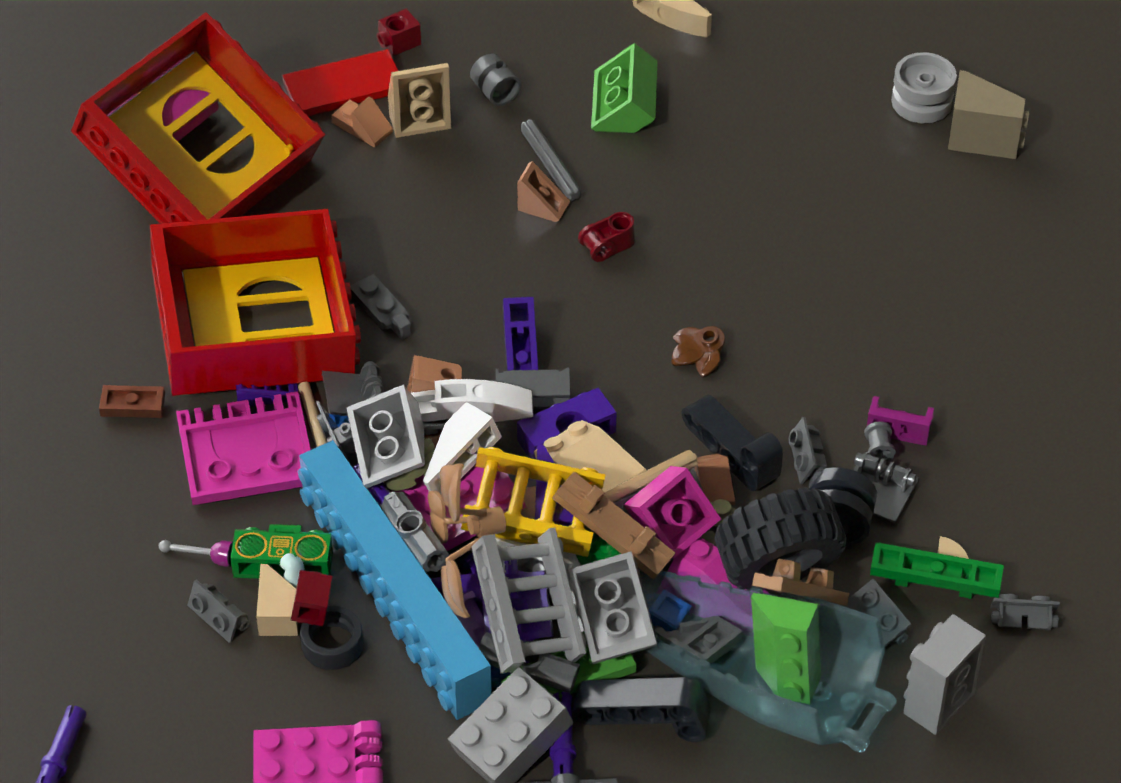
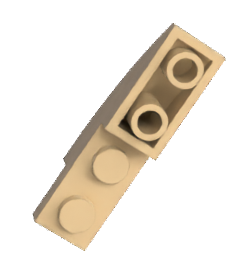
[633,0,712,37]

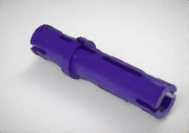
[550,692,576,777]
[36,705,87,783]

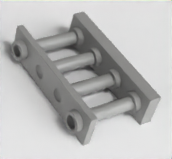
[471,527,586,673]

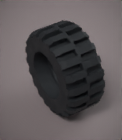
[715,488,847,591]

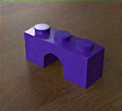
[517,387,617,459]

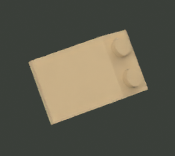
[388,63,451,138]
[534,420,646,492]

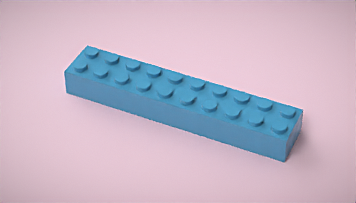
[298,440,491,720]

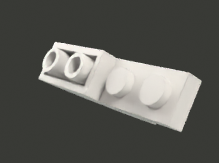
[411,379,533,422]

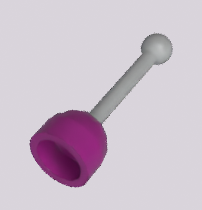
[159,540,233,567]

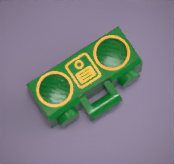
[231,524,333,579]

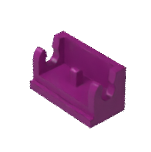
[867,396,934,446]

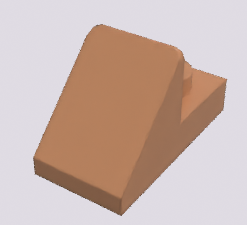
[331,97,393,148]

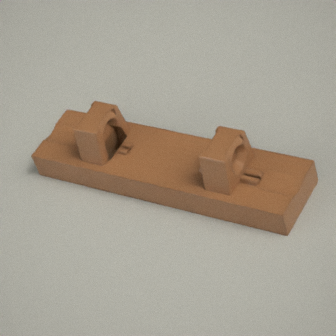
[552,472,675,580]
[752,559,849,606]

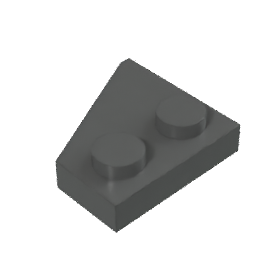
[654,615,743,671]

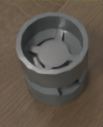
[470,53,521,106]

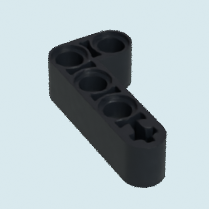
[681,394,783,492]
[572,678,711,742]

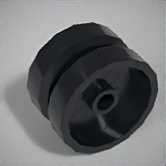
[808,467,878,546]

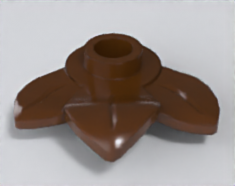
[672,326,725,377]

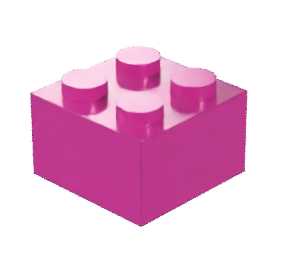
[624,466,721,559]

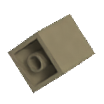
[948,70,1029,159]

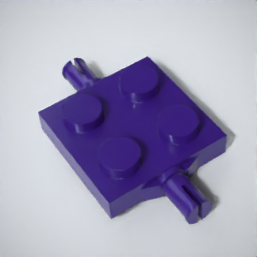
[480,559,554,663]

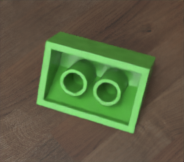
[591,43,658,133]
[751,592,821,704]

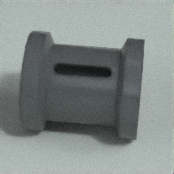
[864,422,896,462]

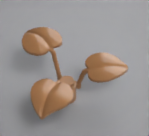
[428,463,506,618]

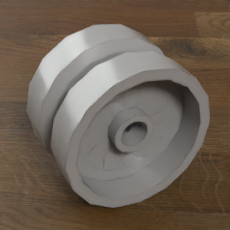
[891,52,957,123]

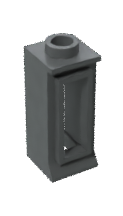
[490,367,570,409]

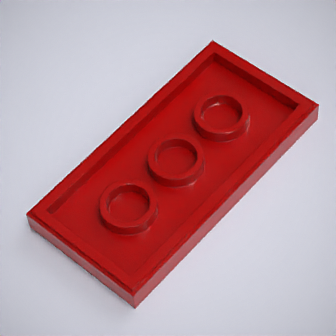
[282,49,398,116]

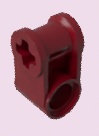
[577,212,635,262]

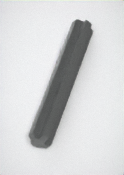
[521,119,581,201]

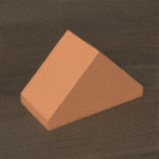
[517,161,570,222]
[694,453,735,505]

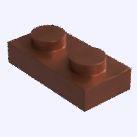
[99,385,165,418]

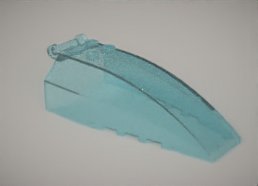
[638,568,897,753]

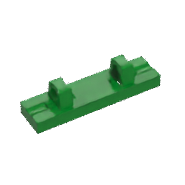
[870,542,1004,599]

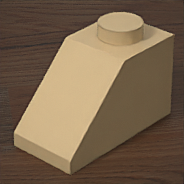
[256,564,301,636]

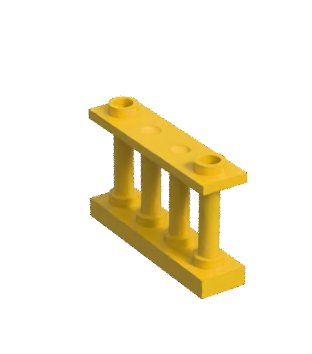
[461,447,606,557]

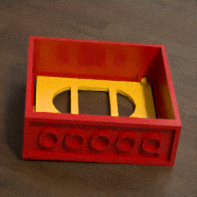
[71,12,325,224]
[150,209,361,396]

